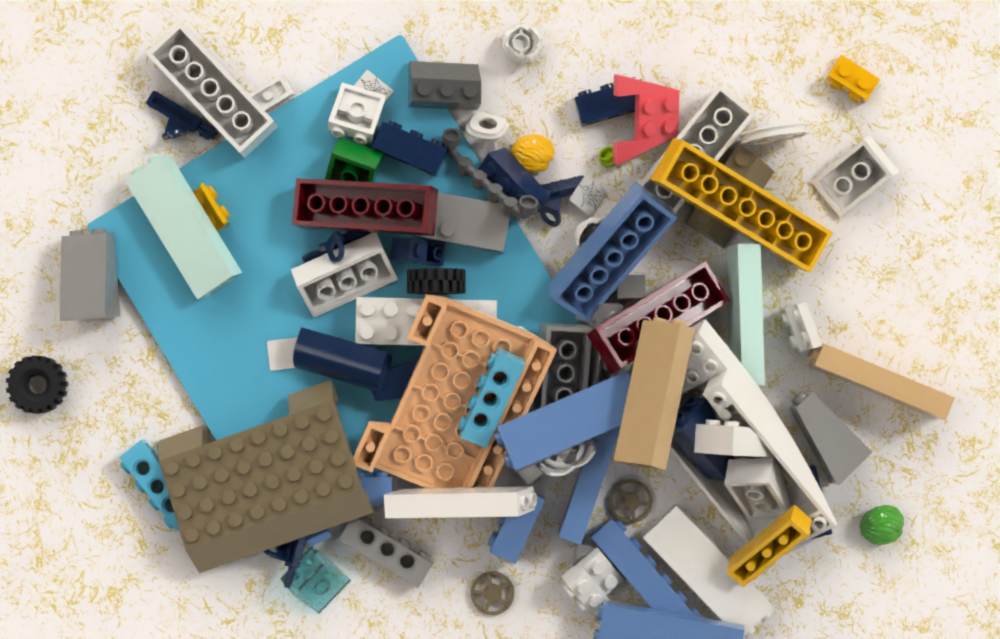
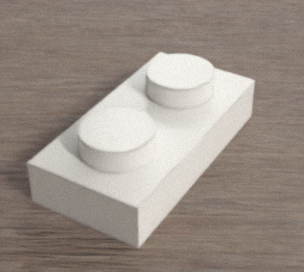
[249,74,295,112]

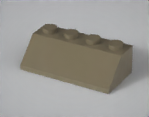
[685,144,774,249]

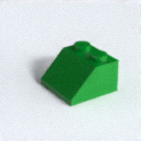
[325,137,384,182]

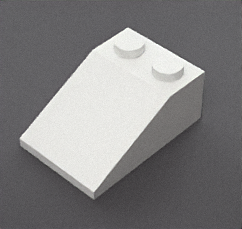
[811,136,899,217]
[694,420,775,457]
[724,457,791,519]

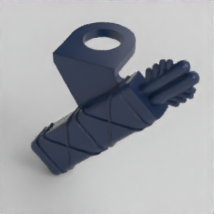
[146,91,218,140]
[540,175,584,227]
[302,231,373,262]
[263,536,308,588]

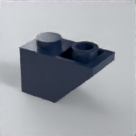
[390,237,445,266]

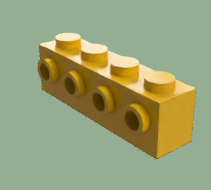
[726,505,812,587]

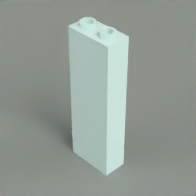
[125,154,242,300]
[726,243,765,385]

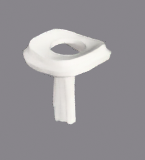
[466,112,509,160]

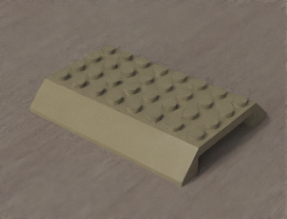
[159,380,374,573]

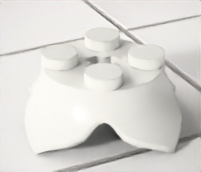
[539,440,596,477]

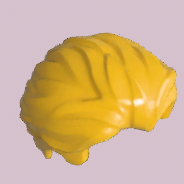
[510,134,555,173]

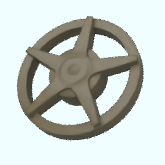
[609,479,653,523]
[471,571,514,615]

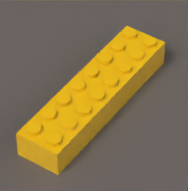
[650,138,833,273]

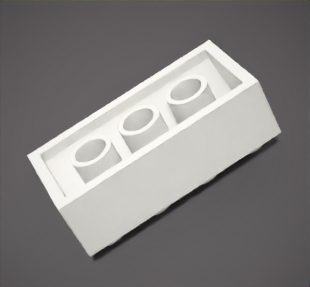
[291,233,398,318]

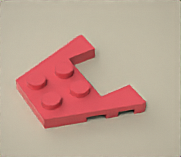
[613,74,680,165]

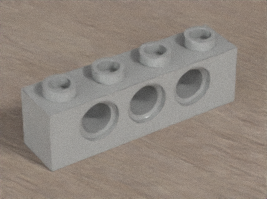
[339,516,434,588]

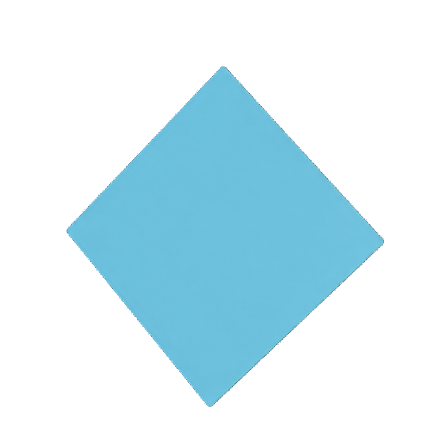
[88,35,579,476]

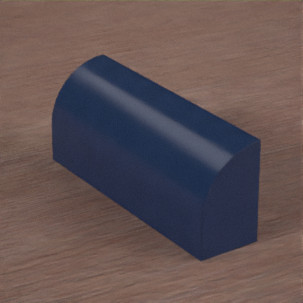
[293,327,393,393]

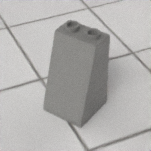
[60,228,120,321]
[790,391,872,485]

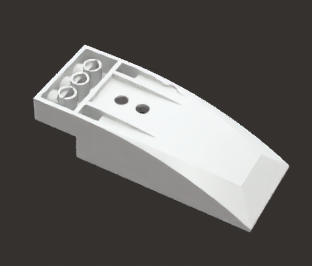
[628,319,837,547]

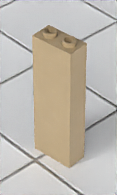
[614,317,695,471]
[807,343,955,419]

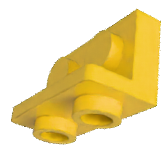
[825,55,880,104]
[193,183,231,232]

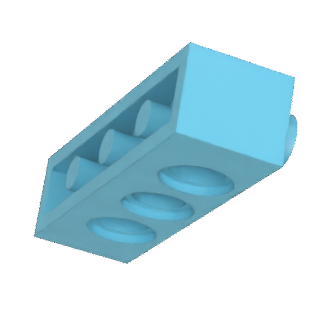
[458,348,525,448]
[119,439,179,531]

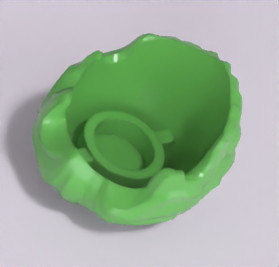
[859,505,904,545]

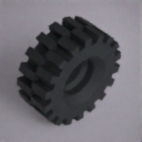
[407,268,466,295]
[6,355,68,414]

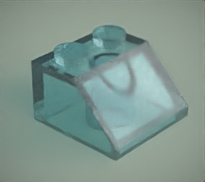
[280,546,351,614]

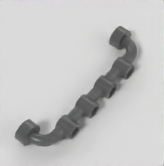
[442,128,538,219]

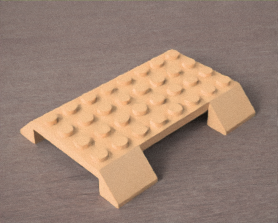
[353,294,557,488]

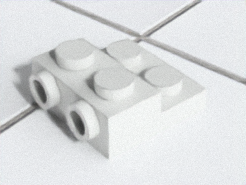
[328,83,386,145]
[781,301,822,353]
[561,547,624,614]

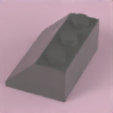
[408,61,481,110]

